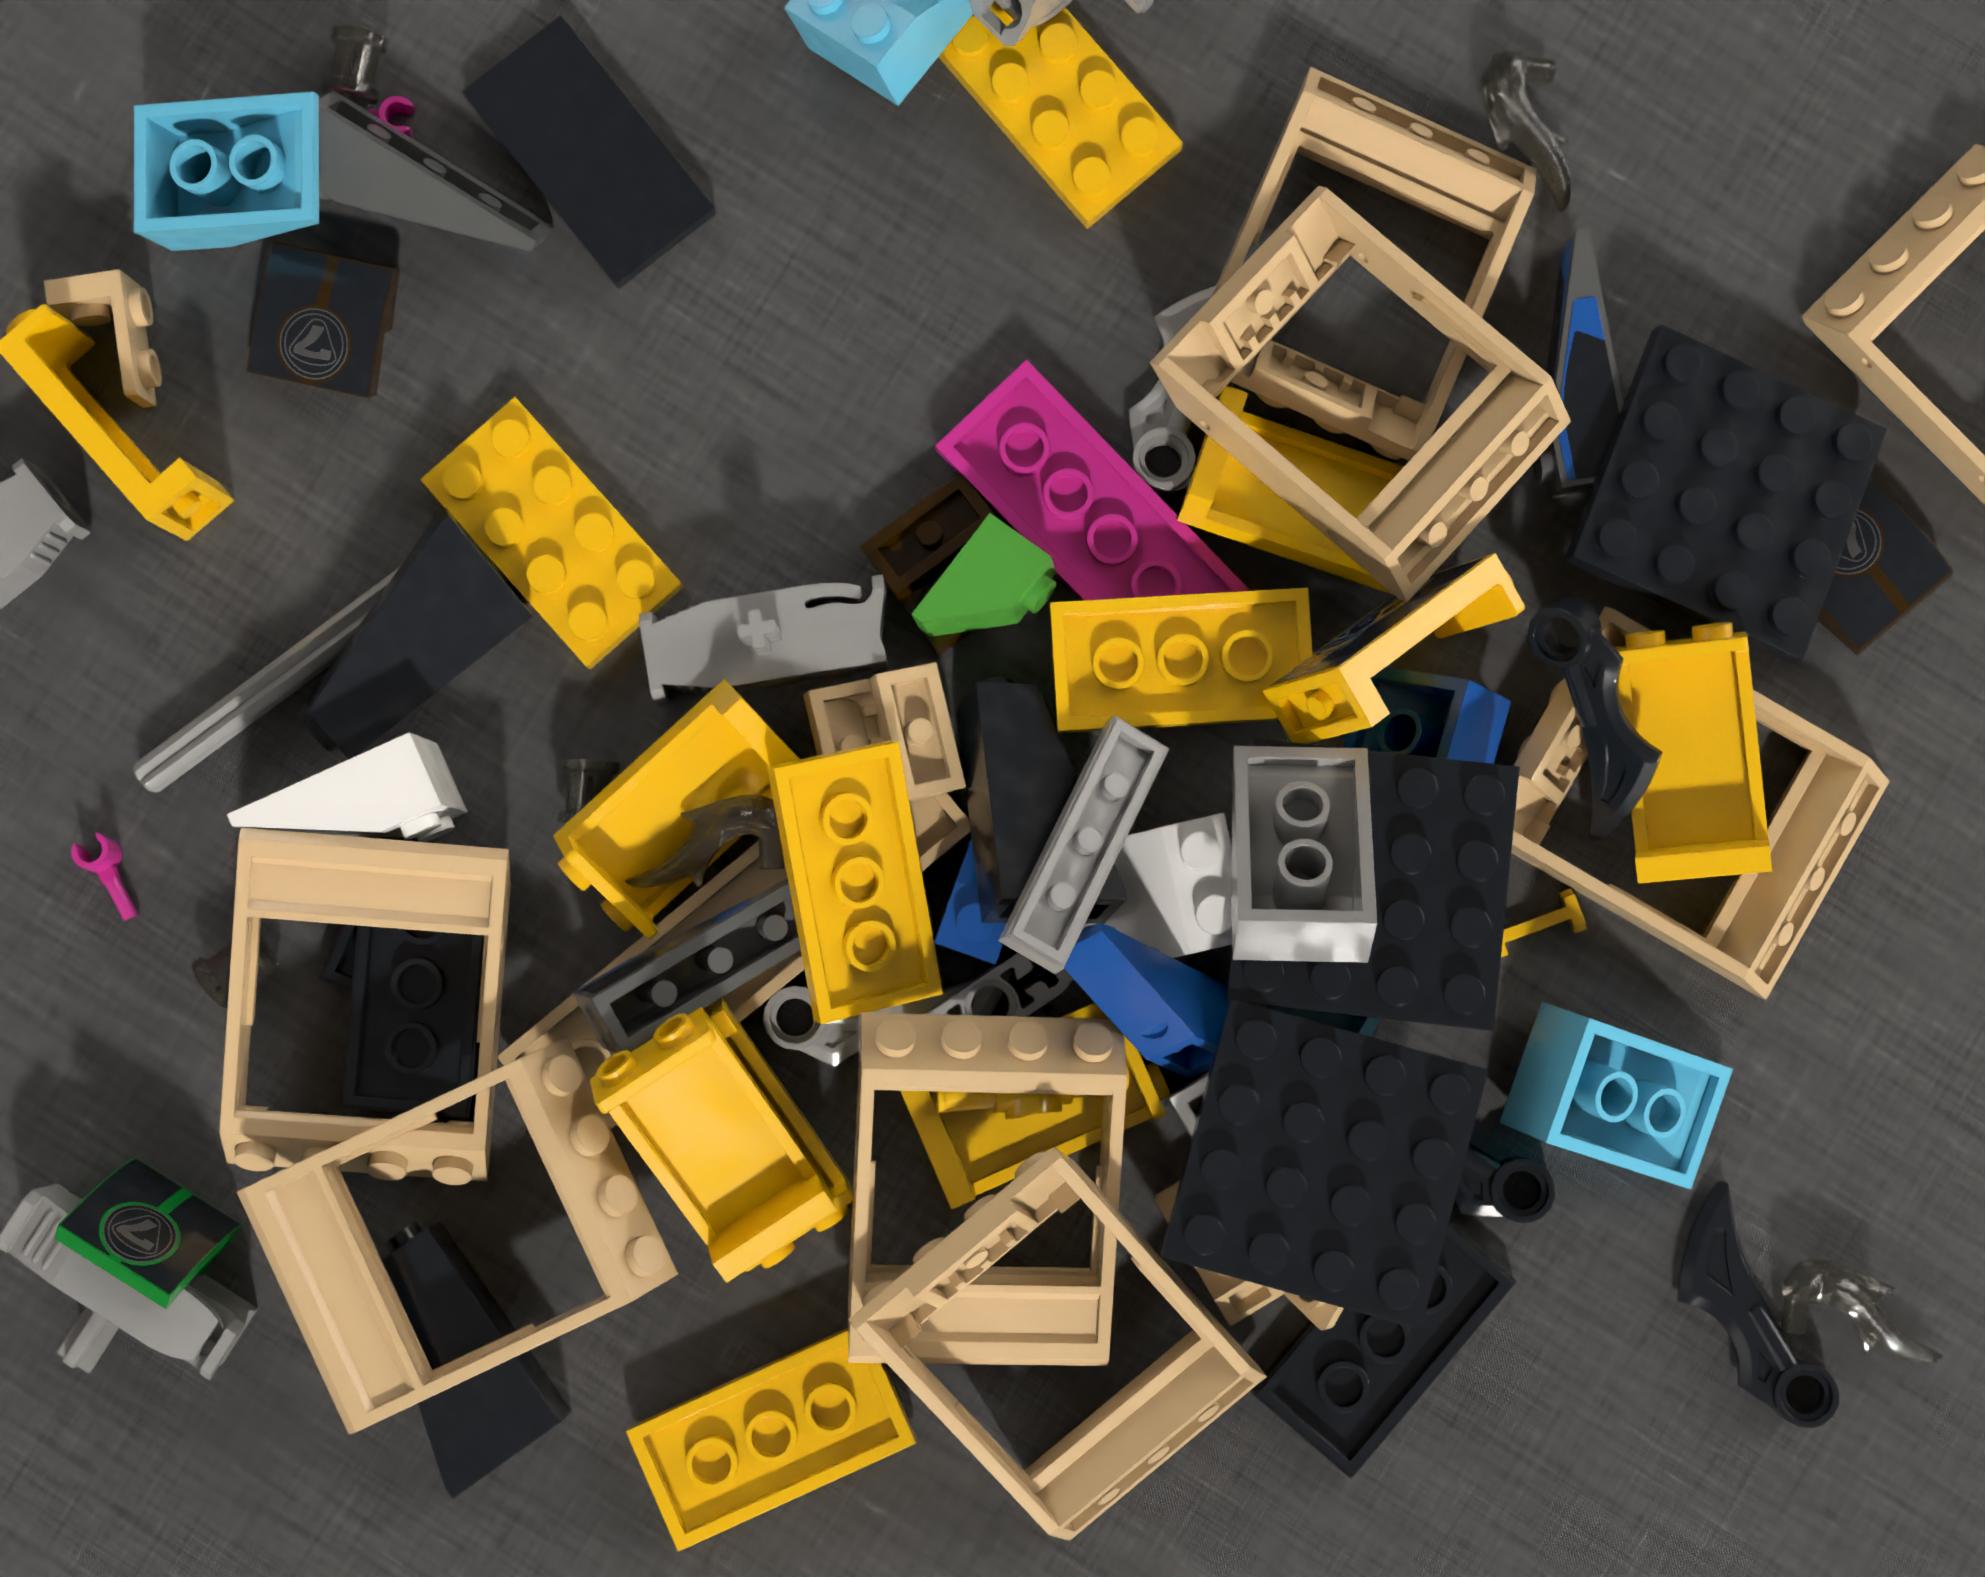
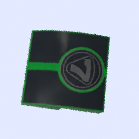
[55,1157,242,1309]

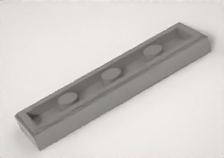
[998,715,1169,974]

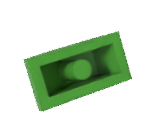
[911,513,1056,637]

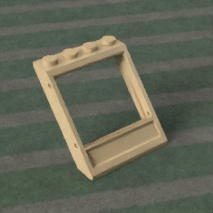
[1211,67,1537,461]
[1802,144,1985,505]
[1150,186,1571,602]
[1511,606,1890,1000]
[219,827,511,1185]
[848,1012,1127,1366]
[237,1036,678,1435]
[848,1147,1267,1541]

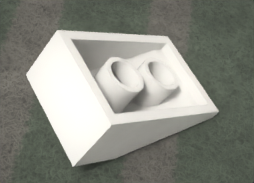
[227,732,468,842]
[1071,813,1232,981]

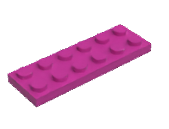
[935,359,1250,601]

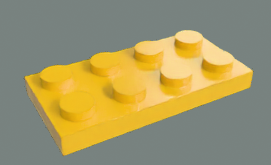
[938,1,1183,229]
[420,397,685,669]
[1050,588,1312,733]
[767,740,943,1025]
[626,1328,917,1552]

